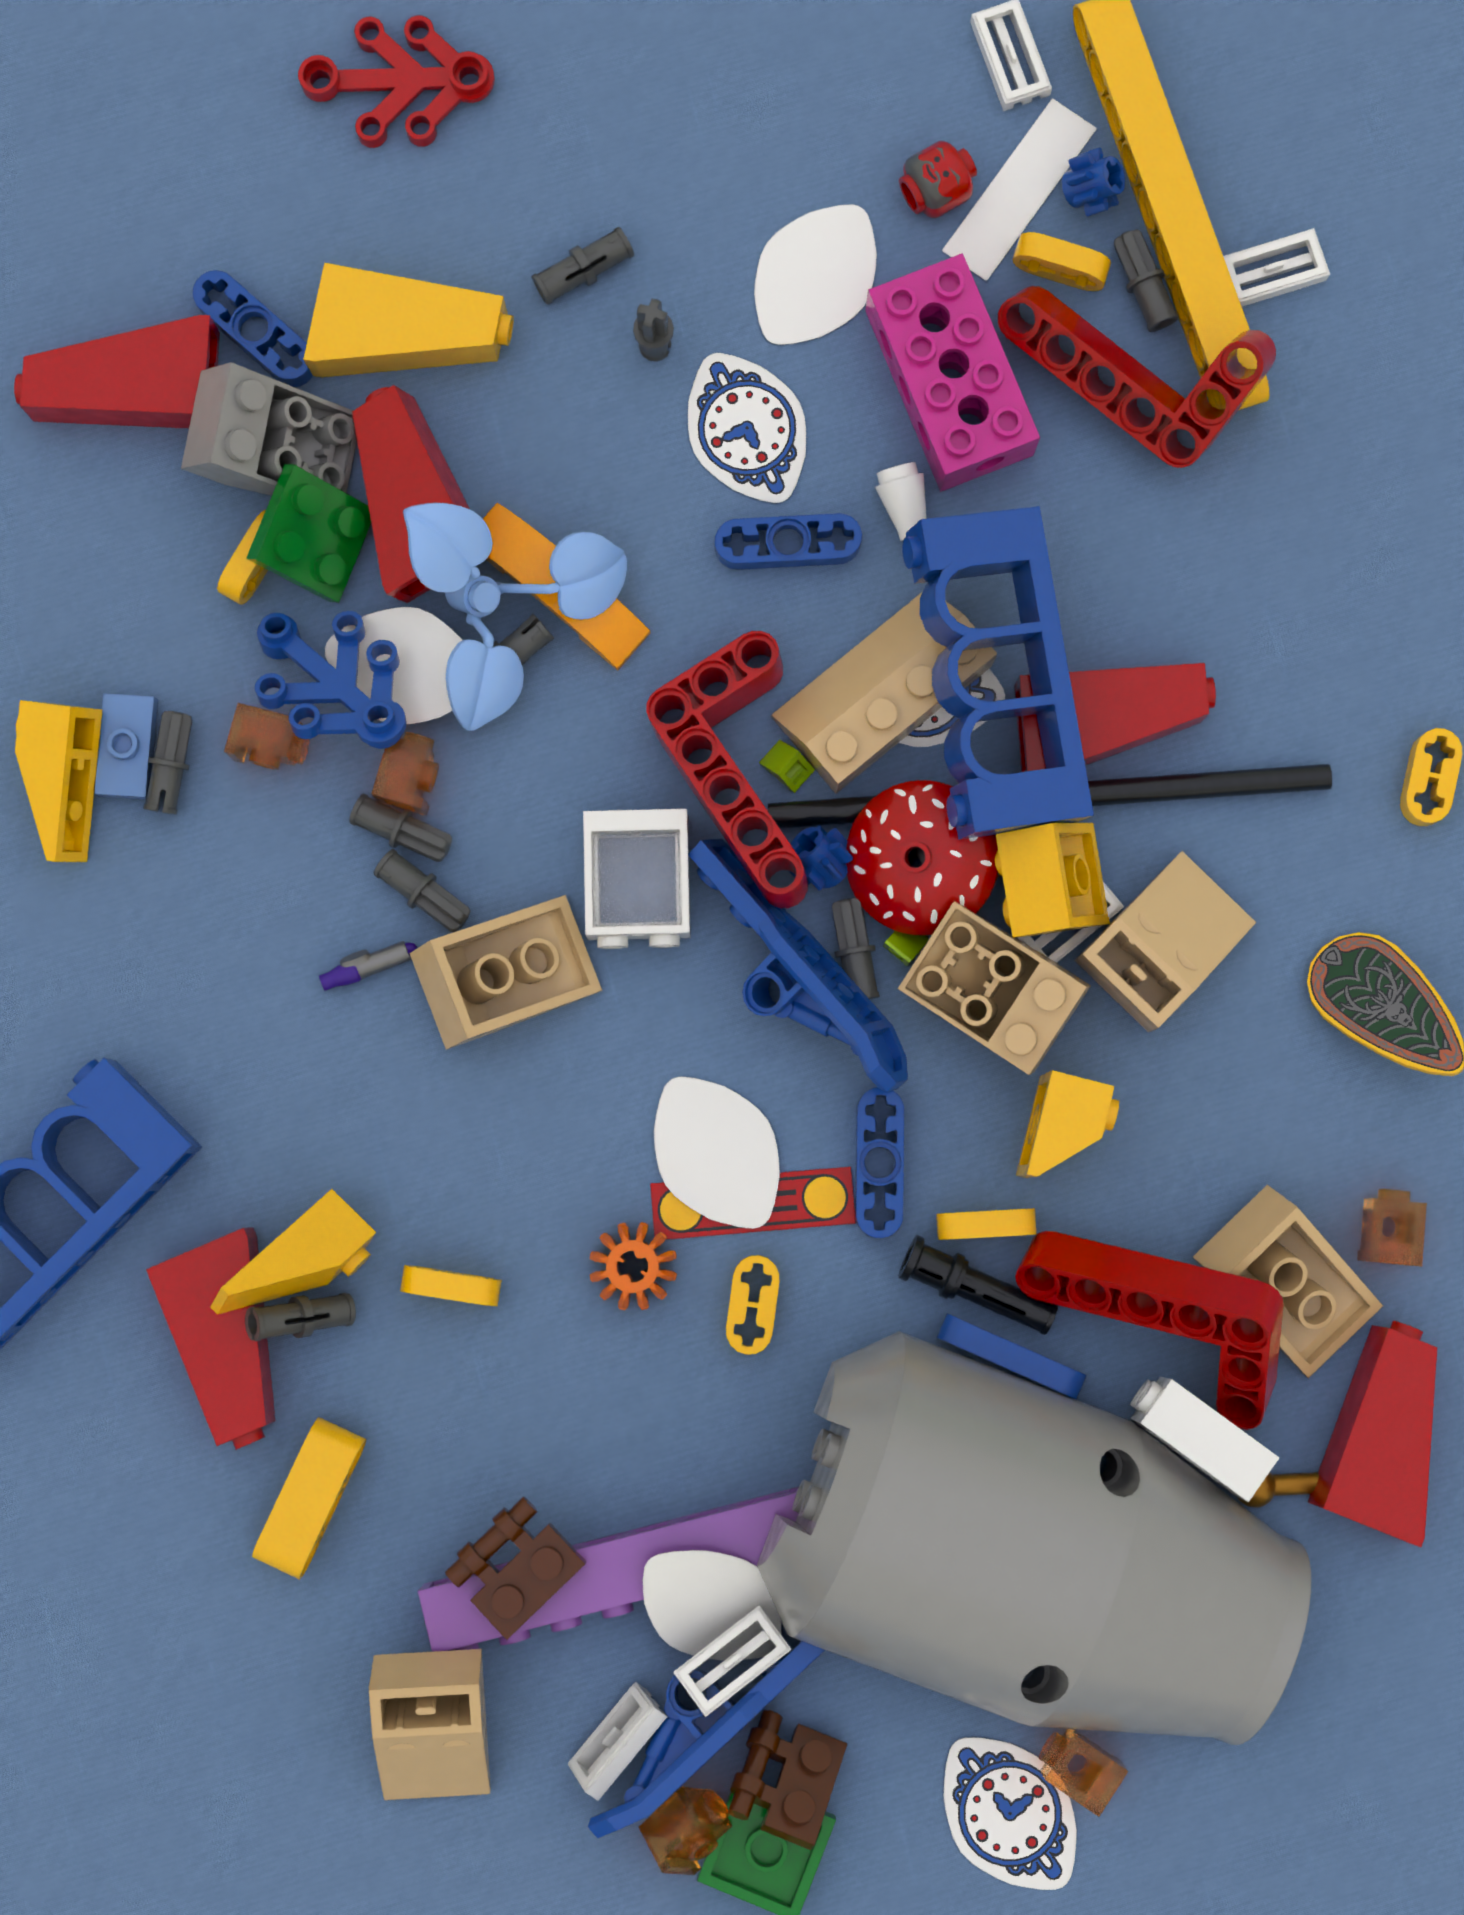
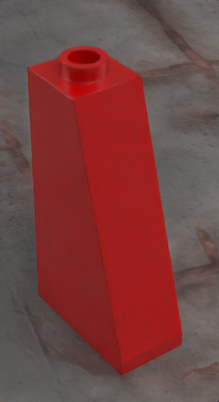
[14,315,220,429]
[352,385,470,603]
[1014,663,1216,772]
[146,1227,276,1450]
[1307,1321,1438,1548]

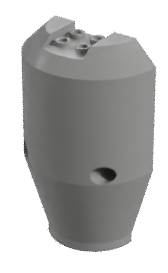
[757,1331,1311,1745]

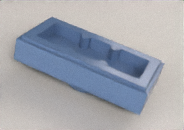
[94,693,158,800]

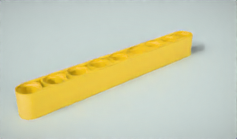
[1073,0,1269,411]

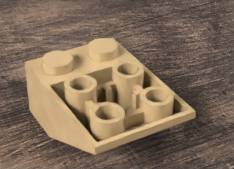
[1074,851,1256,1032]
[898,901,1091,1075]
[369,1649,491,1800]

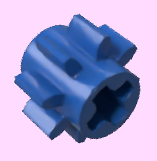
[1062,147,1125,217]
[789,825,853,891]

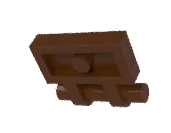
[445,1496,586,1640]
[728,1710,848,1850]

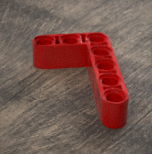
[998,286,1276,468]
[646,631,808,908]
[1015,1231,1284,1430]

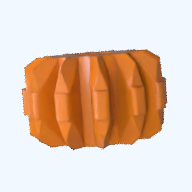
[589,1222,677,1310]

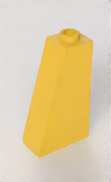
[303,262,514,378]

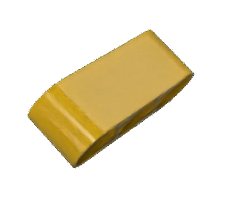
[252,1417,367,1580]

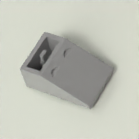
[181,362,357,496]

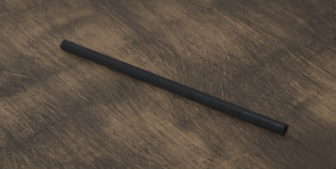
[768,764,1332,828]

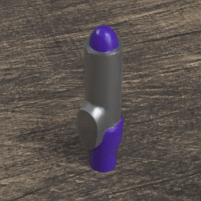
[319,941,417,991]

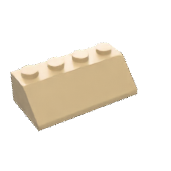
[771,593,997,794]

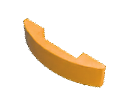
[483,502,651,671]

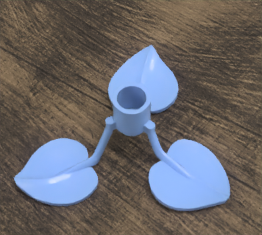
[403,502,627,731]

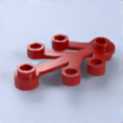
[298,15,495,148]

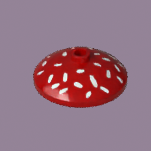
[846,780,999,936]

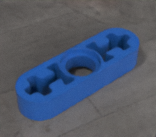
[193,270,313,387]
[715,513,862,570]
[855,1087,904,1238]
[937,1313,1087,1400]

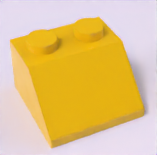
[994,823,1110,938]
[1016,1070,1119,1178]

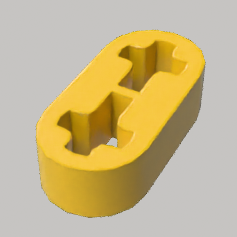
[1012,232,1111,291]
[217,509,268,605]
[1400,728,1462,826]
[936,1208,1037,1240]
[726,1255,780,1355]
[400,1265,502,1306]

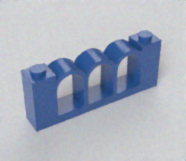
[902,506,1094,840]
[0,1058,202,1350]

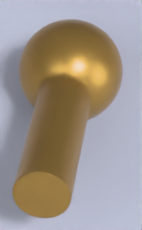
[1236,1472,1319,1508]

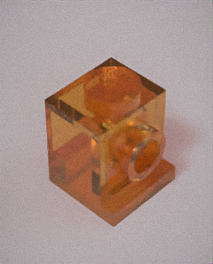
[224,703,310,770]
[371,732,439,816]
[1357,1189,1427,1267]
[1039,1729,1129,1817]
[639,1787,732,1875]

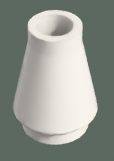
[875,462,927,541]

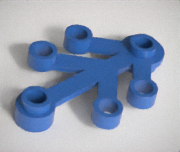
[255,611,406,749]

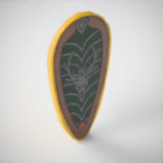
[1307,932,1464,1076]

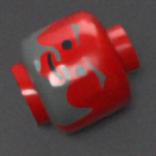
[899,141,977,218]

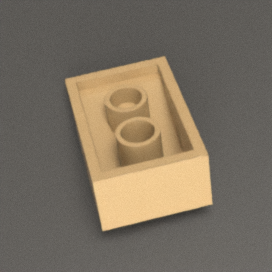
[409,895,602,1050]
[1193,1185,1383,1378]

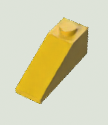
[15,700,102,862]
[210,1189,376,1315]

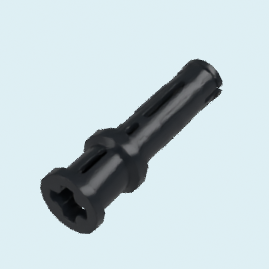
[898,1235,1058,1335]

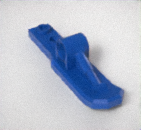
[688,839,908,1092]
[588,1641,825,1838]

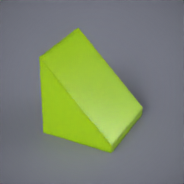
[759,739,815,793]
[883,931,929,966]

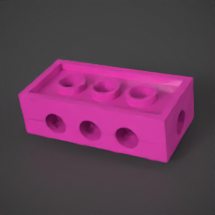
[865,253,1040,492]

